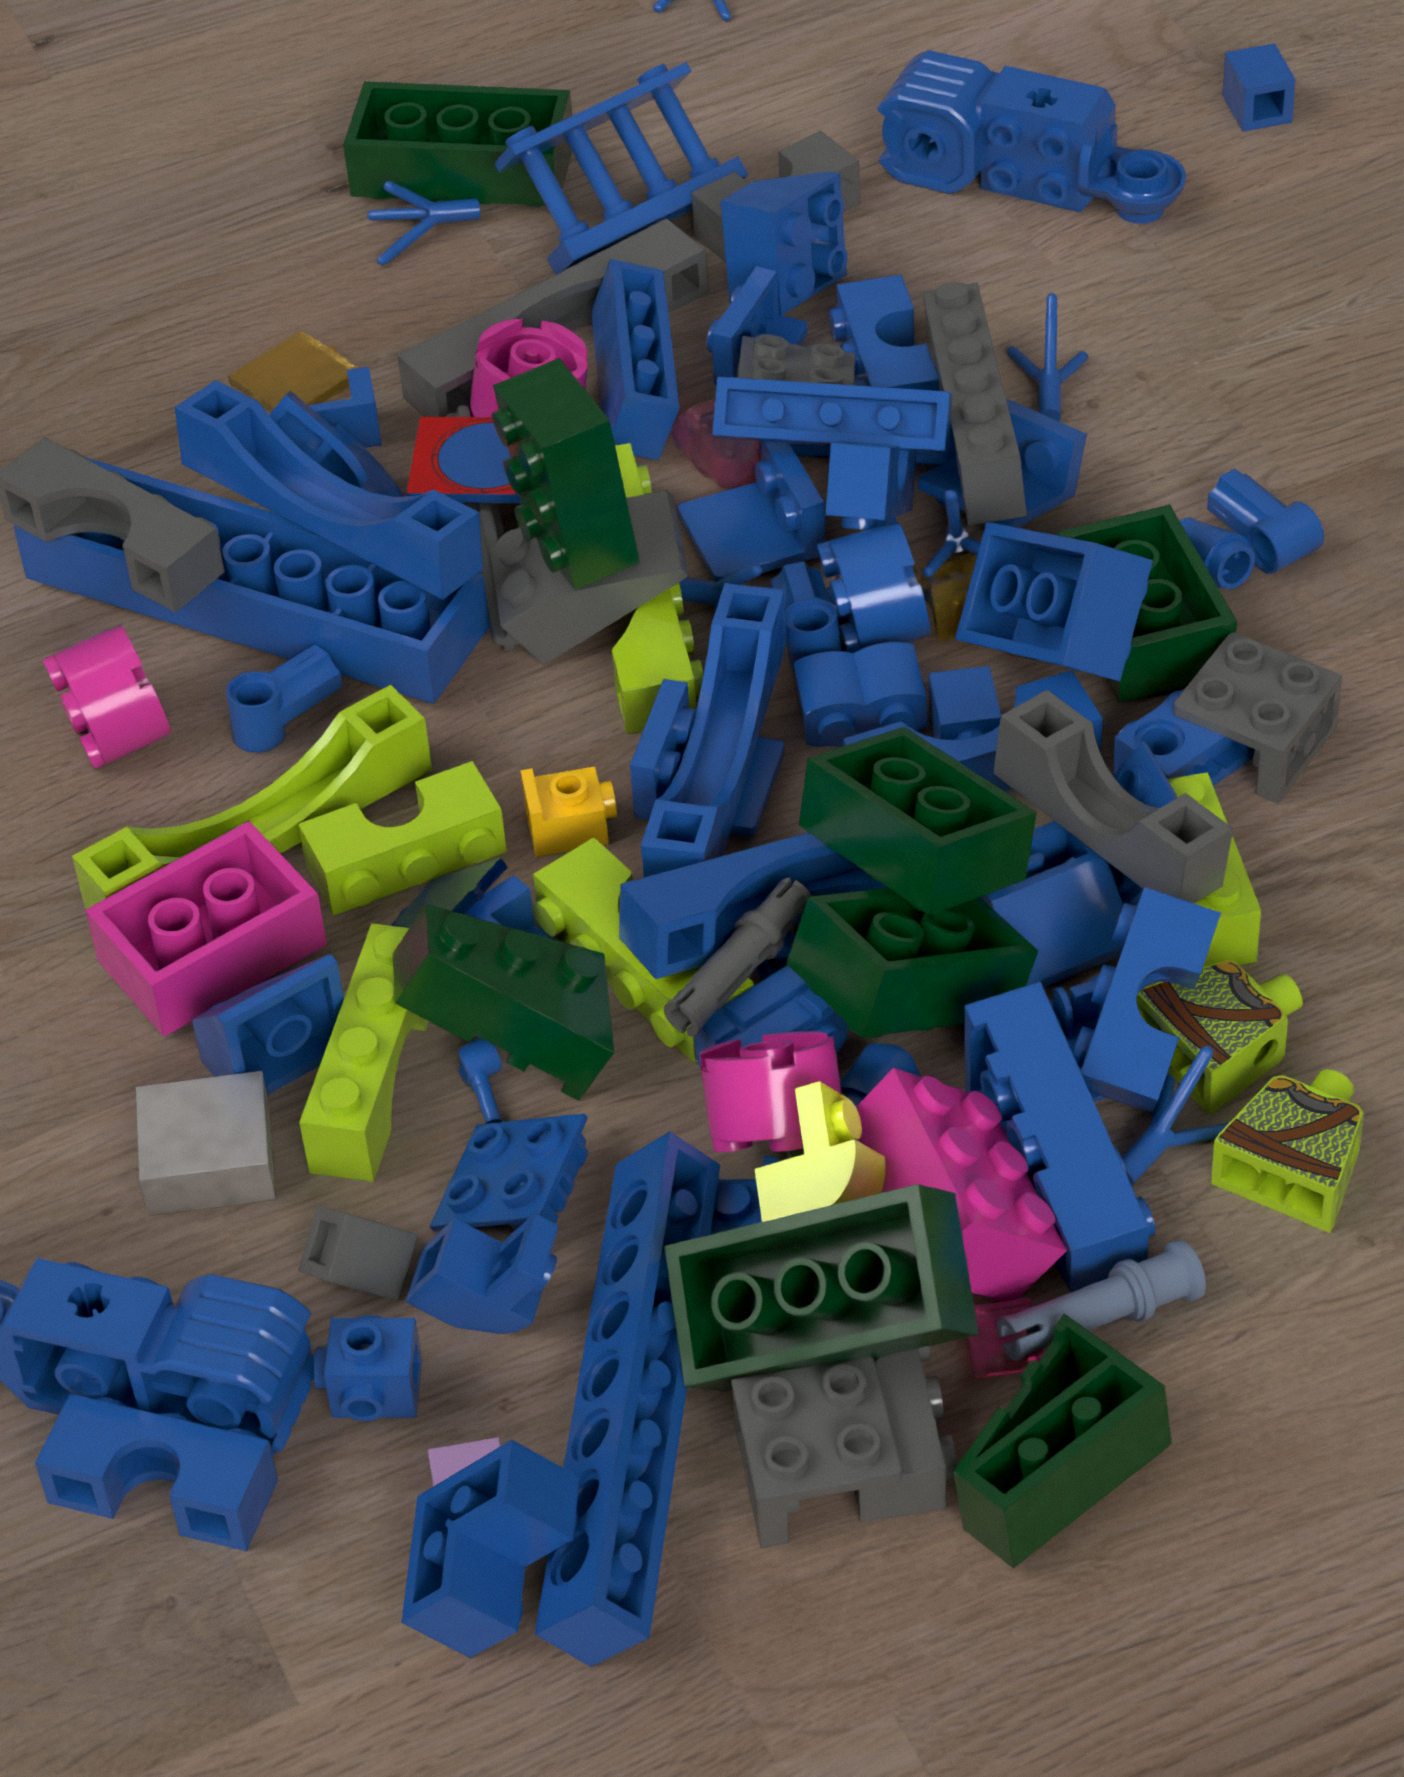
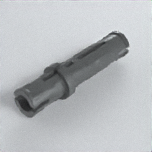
[664,878,812,1036]

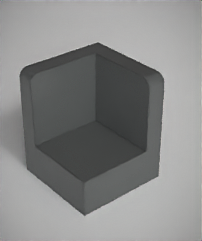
[298,1205,418,1300]

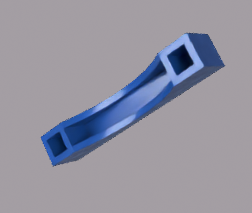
[174,380,483,600]
[641,583,787,877]
[619,833,888,979]

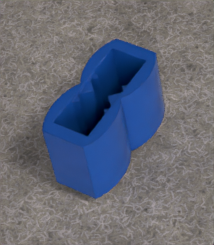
[793,642,928,747]

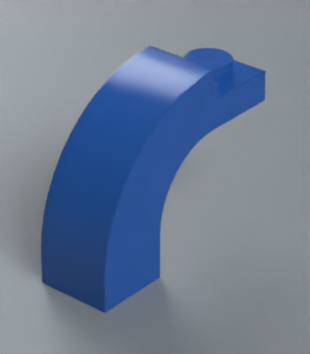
[269,391,404,497]

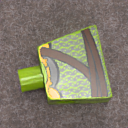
[1136,959,1303,1115]
[1211,1069,1364,1233]

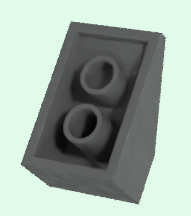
[489,490,689,665]

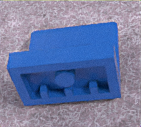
[917,398,1087,528]
[677,441,826,582]
[630,679,785,836]

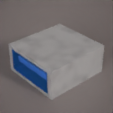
[136,1071,276,1216]

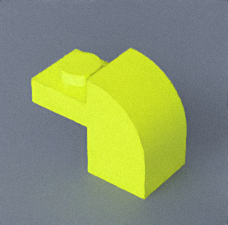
[755,1081,886,1222]

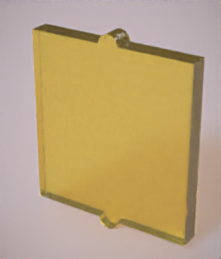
[228,330,357,413]

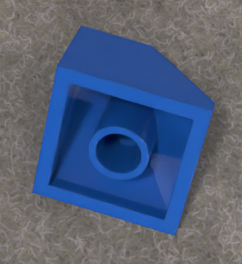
[192,954,344,1095]

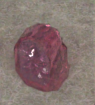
[671,399,761,488]

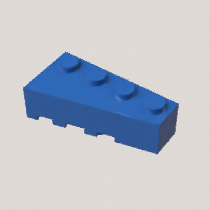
[965,982,1155,1292]

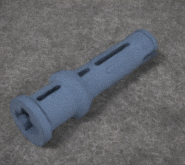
[997,1240,1206,1361]

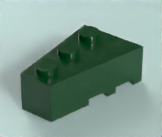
[392,904,615,1101]
[953,1313,1172,1569]

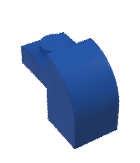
[406,1213,559,1334]

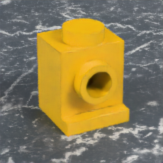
[520,766,617,857]

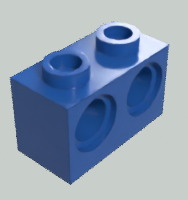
[1113,689,1255,786]

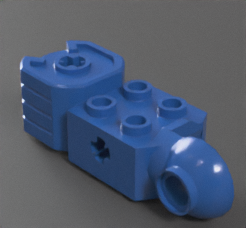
[877,50,1187,224]
[0,1258,315,1455]

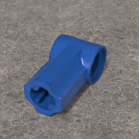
[1207,469,1324,574]
[771,561,842,672]
[226,644,342,753]

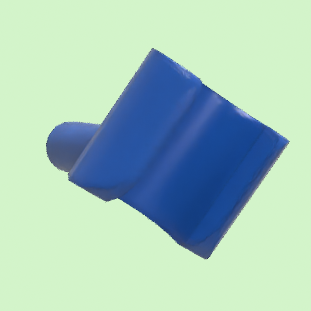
[459,1038,502,1124]

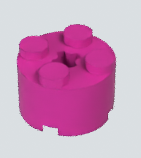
[469,319,588,417]
[42,625,172,770]
[700,1031,842,1152]

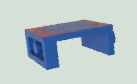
[406,417,521,503]

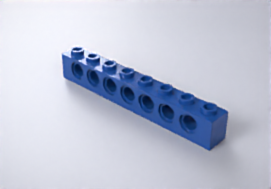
[534,1131,721,1667]

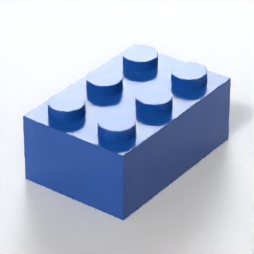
[955,522,1153,681]

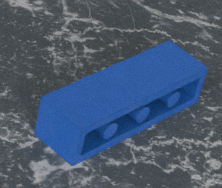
[591,259,680,460]

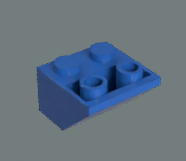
[721,171,848,315]
[981,821,1124,988]

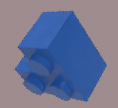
[401,1440,579,1658]

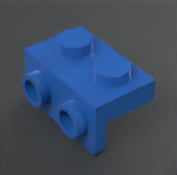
[707,266,808,386]

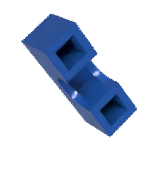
[829,274,939,391]
[825,441,917,530]
[1073,887,1221,1114]
[35,1393,278,1552]

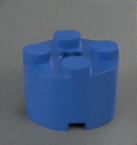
[816,522,931,654]

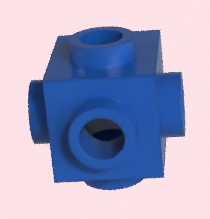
[314,1315,423,1421]

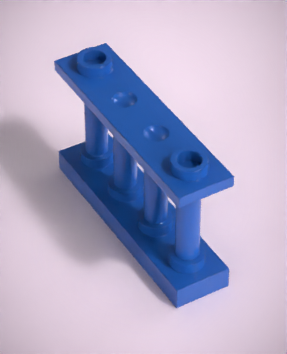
[494,62,749,274]
[712,377,955,466]

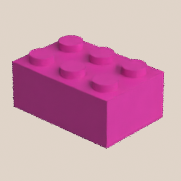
[85,821,327,1037]
[856,1068,1067,1304]

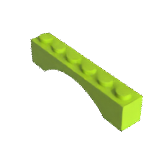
[612,443,704,734]
[72,685,432,909]

